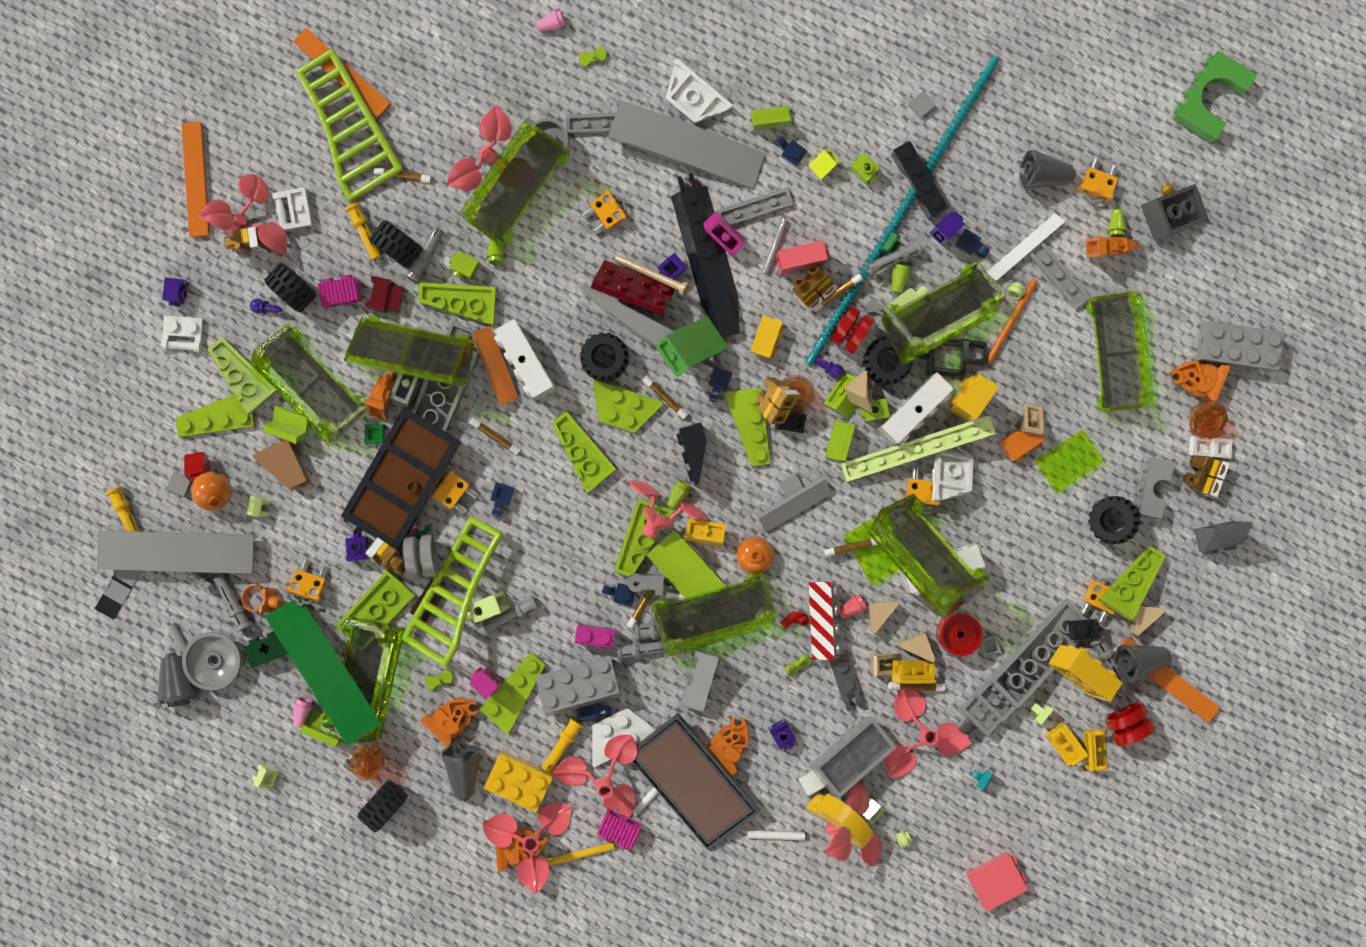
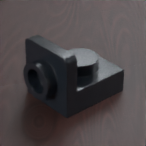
[775,412,806,433]
[1068,618,1101,640]

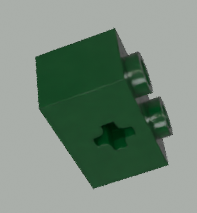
[243,631,288,668]

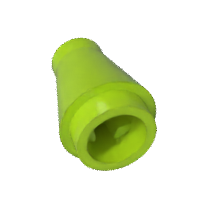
[1107,209,1127,237]
[486,235,505,265]
[891,264,911,293]
[667,479,691,509]

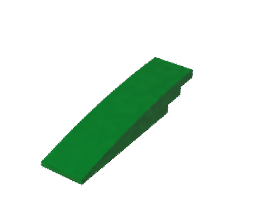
[265,597,381,746]

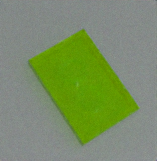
[1034,429,1104,493]
[842,517,905,586]

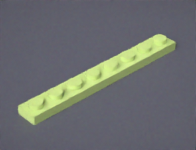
[841,416,996,482]

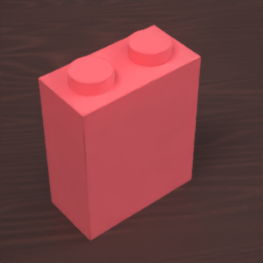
[776,240,830,275]
[966,852,1028,912]

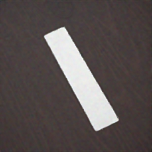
[986,214,1065,281]

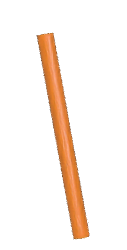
[986,279,1038,365]

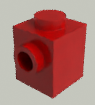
[184,452,210,484]

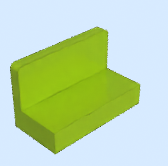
[751,106,792,131]
[824,372,857,419]
[263,406,309,444]
[825,420,855,462]
[300,709,342,747]

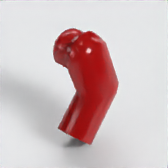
[780,611,809,629]

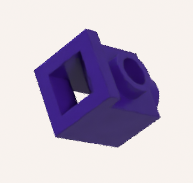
[657,252,687,280]
[162,277,190,307]
[345,533,369,561]
[768,718,797,751]

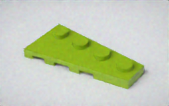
[418,282,497,326]
[208,337,277,416]
[724,388,770,466]
[175,394,255,437]
[552,411,616,494]
[614,499,674,576]
[1098,545,1166,621]
[480,652,546,735]

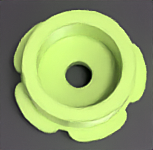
[1007,282,1026,300]
[895,830,912,849]

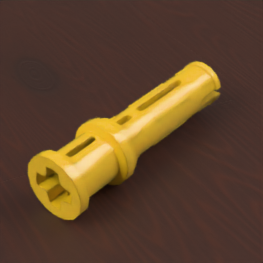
[344,202,383,261]
[105,486,140,532]
[541,717,585,773]

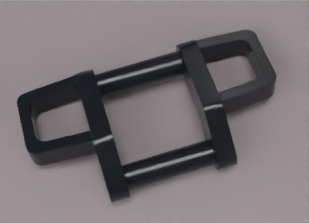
[909,334,987,380]

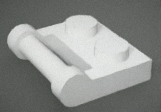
[272,187,313,232]
[161,316,204,353]

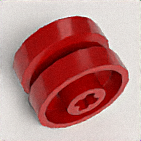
[830,305,875,355]
[936,612,983,656]
[1104,702,1156,746]

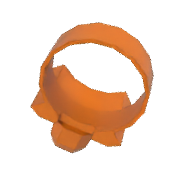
[242,585,283,613]

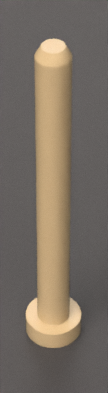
[615,255,690,296]

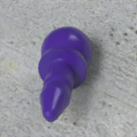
[250,298,283,314]
[814,357,844,379]

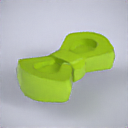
[579,46,607,67]
[785,654,812,677]
[425,668,454,690]

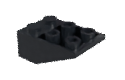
[676,422,707,485]

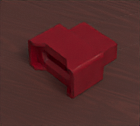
[365,276,405,313]

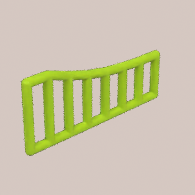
[296,49,403,202]
[401,516,503,667]

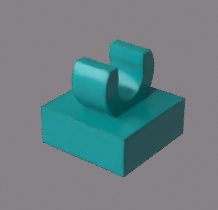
[971,770,995,791]

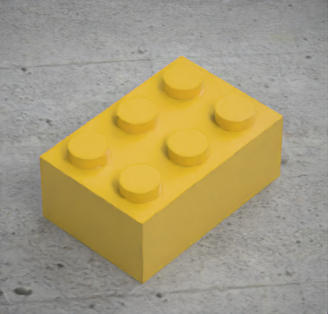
[947,373,999,423]
[1048,645,1122,702]
[483,750,553,813]

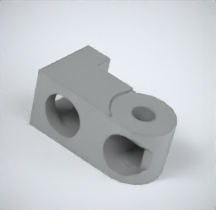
[627,573,664,595]

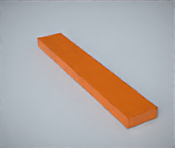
[293,28,391,119]
[182,122,210,238]
[1120,637,1220,723]

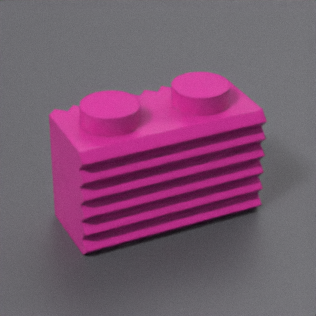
[703,212,745,256]
[317,275,362,308]
[575,623,616,649]
[469,667,502,700]
[597,808,643,849]

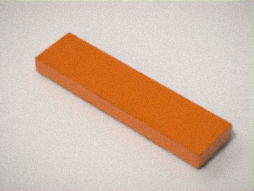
[472,326,518,405]

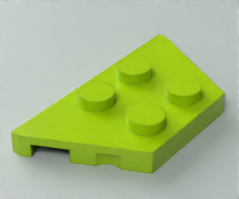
[593,379,664,433]

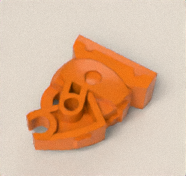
[1086,237,1140,258]
[1169,361,1231,404]
[364,363,398,421]
[420,698,478,747]
[706,717,749,776]
[496,829,548,872]

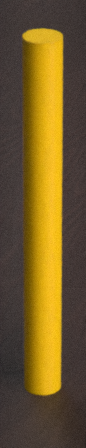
[546,842,615,867]

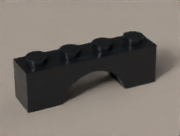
[891,141,948,220]

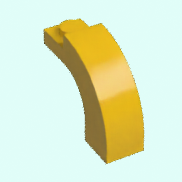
[806,793,874,848]

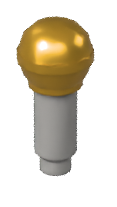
[1155,168,1175,195]

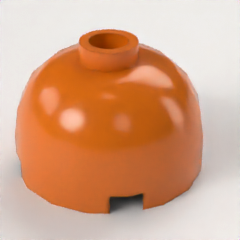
[190,472,232,511]
[736,536,774,575]

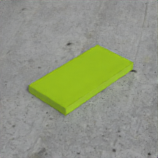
[646,529,726,612]
[335,570,416,652]

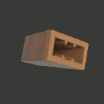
[252,440,310,491]

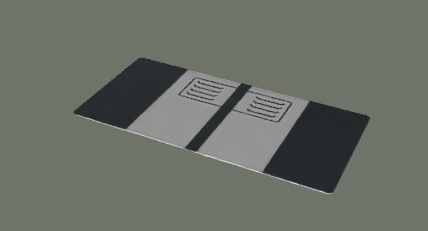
[94,570,141,620]

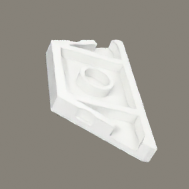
[666,58,733,124]
[932,446,974,503]
[592,707,656,767]

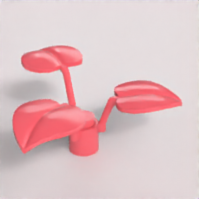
[447,105,534,191]
[199,174,288,255]
[627,480,710,538]
[885,690,971,777]
[552,734,637,818]
[824,781,882,867]
[482,802,572,894]

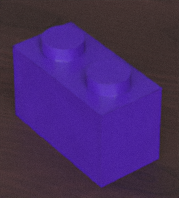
[929,210,965,247]

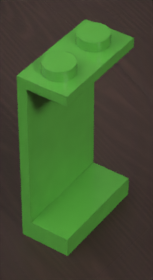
[655,316,729,377]

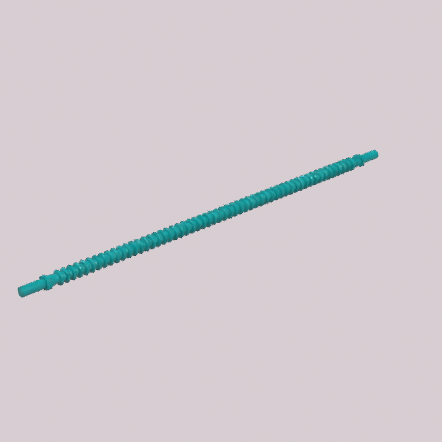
[805,56,999,367]

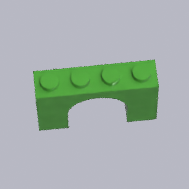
[1172,51,1257,143]

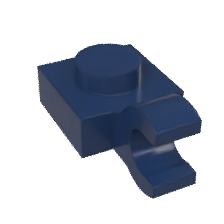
[773,135,807,167]
[954,228,990,259]
[708,367,733,403]
[490,482,515,518]
[602,583,635,606]
[577,703,611,721]

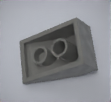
[1141,184,1209,241]
[1194,521,1253,555]

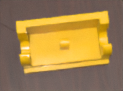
[750,316,785,361]
[684,518,726,547]
[892,660,936,684]
[1044,722,1089,766]
[1083,729,1108,771]

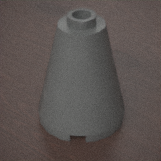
[1019,150,1076,189]
[1114,645,1172,683]
[157,653,197,708]
[442,744,481,801]

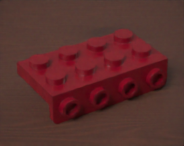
[591,260,675,316]

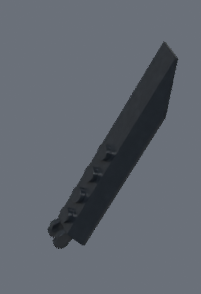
[671,173,740,338]

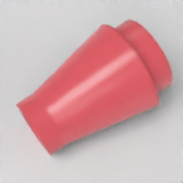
[840,594,867,619]

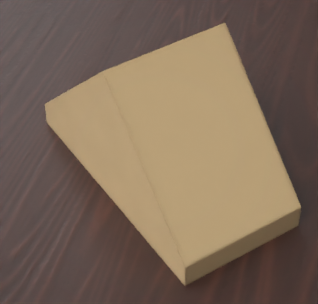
[845,370,872,411]
[1018,403,1044,435]
[867,601,899,634]
[1130,606,1166,637]
[896,632,935,663]
[871,653,901,676]

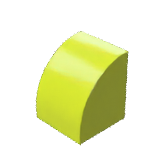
[808,148,842,180]

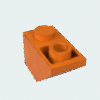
[998,431,1046,462]

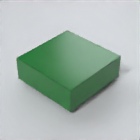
[882,232,901,255]
[364,424,385,444]

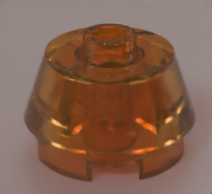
[782,375,815,413]
[1189,402,1229,439]
[346,743,385,781]

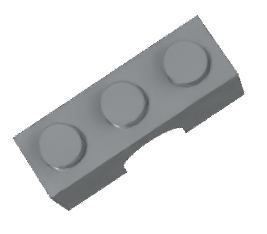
[1133,457,1175,519]

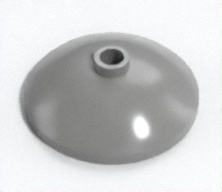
[182,632,241,690]

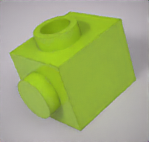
[849,152,880,185]
[449,250,481,280]
[859,398,890,422]

